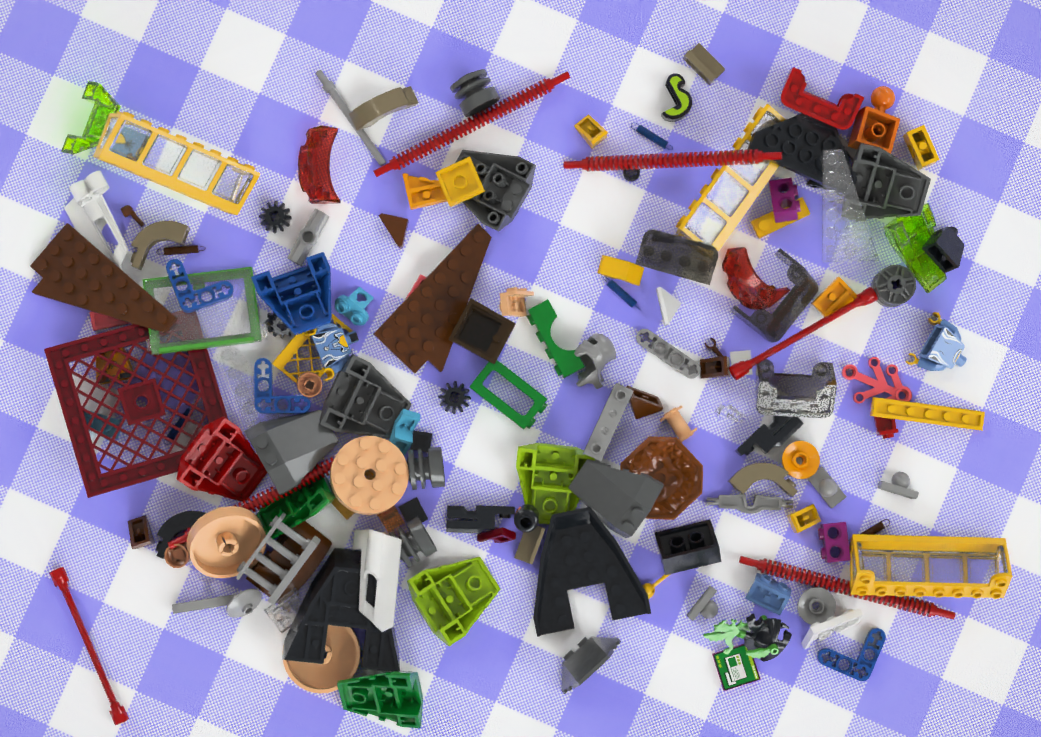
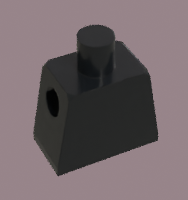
[922,226,964,273]

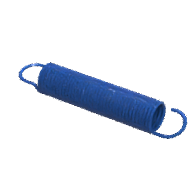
[631,122,673,150]
[603,277,640,310]
[164,404,195,445]

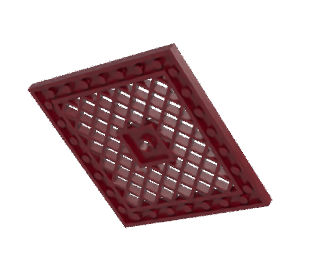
[44,311,228,498]

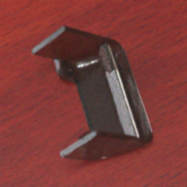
[730,248,818,343]

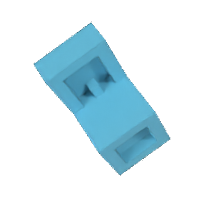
[389,409,420,455]

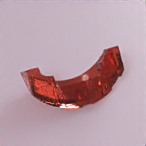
[298,125,341,204]
[722,247,790,310]

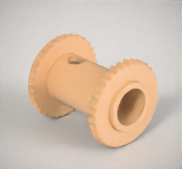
[660,405,697,442]

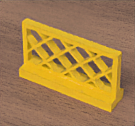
[272,314,353,383]

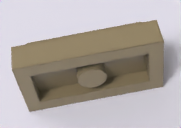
[683,43,725,86]
[514,526,546,565]

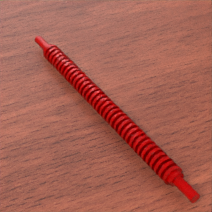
[373,71,571,178]
[563,149,782,172]
[168,455,336,549]
[739,556,956,620]

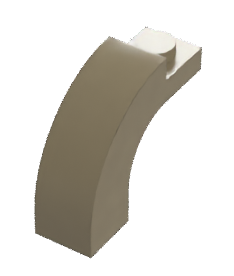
[349,86,419,131]
[130,221,191,271]
[727,463,798,497]

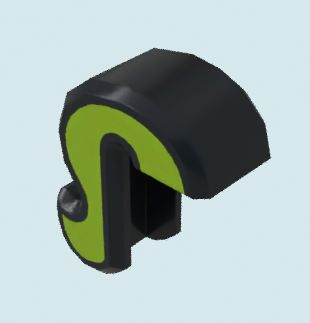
[661,73,692,122]

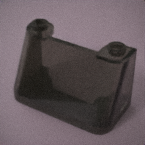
[755,359,837,418]

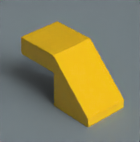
[597,255,644,286]

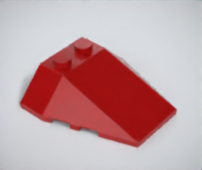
[177,416,267,502]

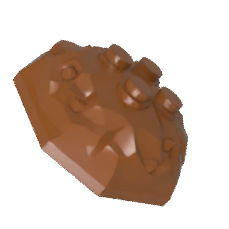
[620,436,703,520]

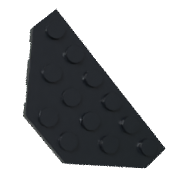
[747,113,857,197]

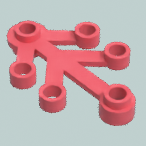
[841,357,912,404]

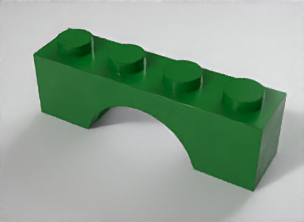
[526,299,585,379]

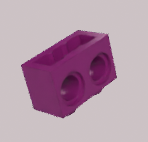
[769,177,801,223]
[818,522,851,563]

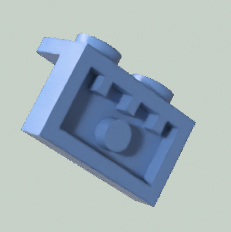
[745,573,792,615]

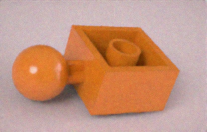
[848,86,900,154]

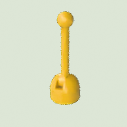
[642,574,671,599]

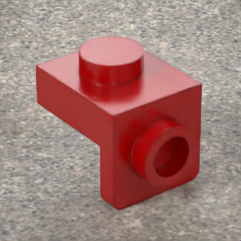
[874,416,899,439]

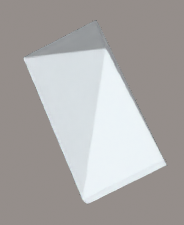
[656,287,682,326]

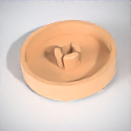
[330,436,409,515]
[187,506,266,578]
[282,625,361,693]

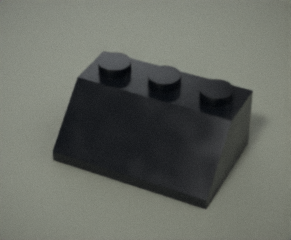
[654,519,722,575]

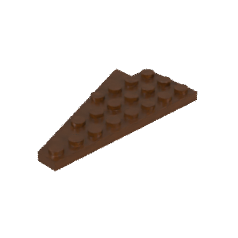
[30,223,178,333]
[373,224,492,374]

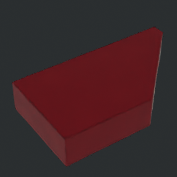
[477,527,516,543]

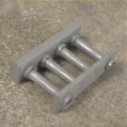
[583,383,634,462]
[236,513,321,605]

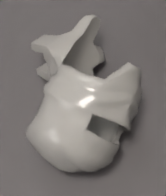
[574,333,616,389]

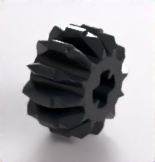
[259,201,292,234]
[265,312,291,339]
[438,381,471,414]

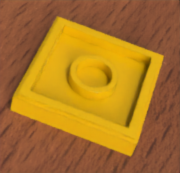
[435,156,485,207]

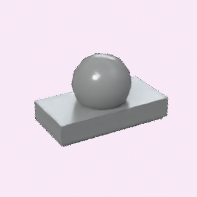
[807,467,847,509]
[877,472,919,499]
[686,586,719,621]

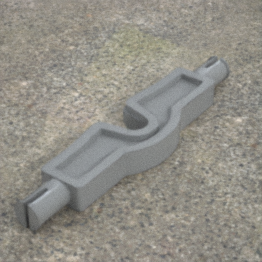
[706,494,794,514]

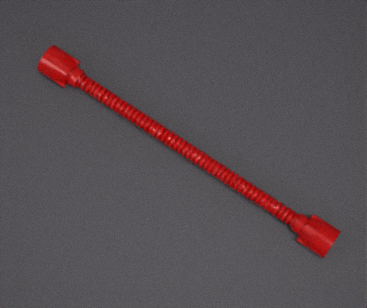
[728,287,878,381]
[49,567,129,726]

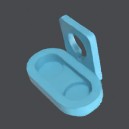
[335,287,374,326]

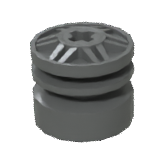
[450,69,500,117]
[871,265,916,308]
[407,446,445,490]
[389,516,438,567]

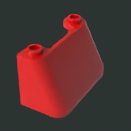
[780,67,864,130]

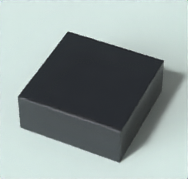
[410,430,433,452]

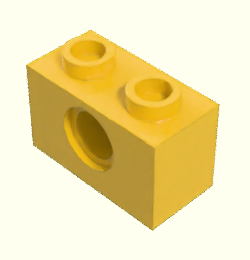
[903,125,940,170]

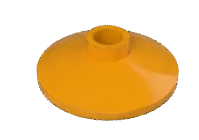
[782,441,820,479]

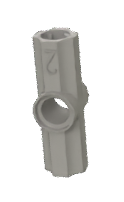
[287,208,330,267]

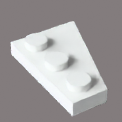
[801,608,864,650]

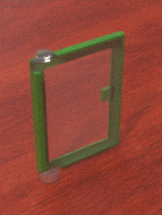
[142,267,268,355]

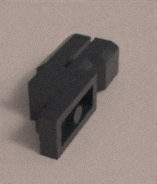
[735,404,804,456]
[446,505,515,533]

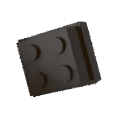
[449,298,516,364]

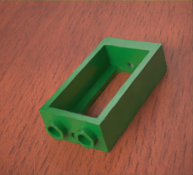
[469,360,548,430]

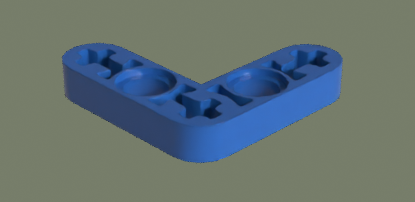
[166,259,234,313]
[254,358,311,414]
[817,628,886,681]

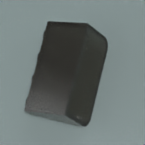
[635,228,718,285]

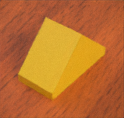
[574,114,608,149]
[786,504,821,533]

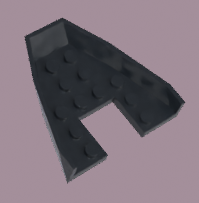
[533,507,651,637]
[282,548,400,672]

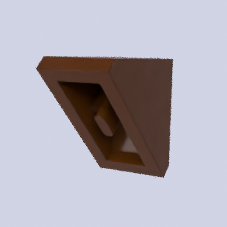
[378,213,409,249]
[700,356,731,379]
[627,385,663,420]
[128,515,155,550]

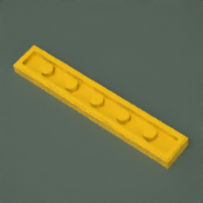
[870,397,985,431]

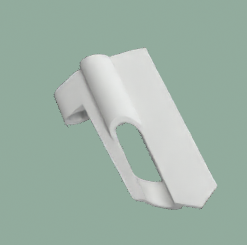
[64,170,129,269]
[352,529,402,632]

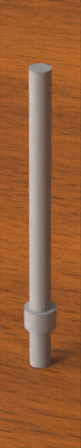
[315,70,387,167]

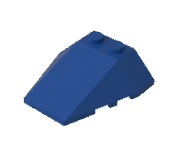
[251,252,332,335]

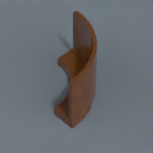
[245,521,332,605]

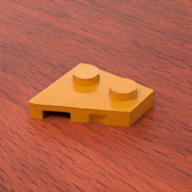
[402,173,447,210]
[811,277,857,317]

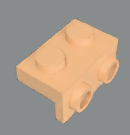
[499,287,534,317]

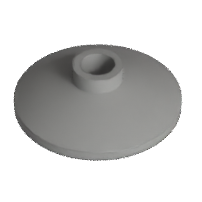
[797,587,836,625]
[226,588,262,618]

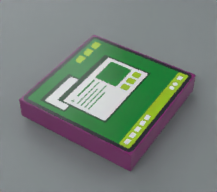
[712,644,761,691]

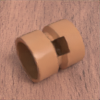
[296,371,323,398]
[164,542,191,568]

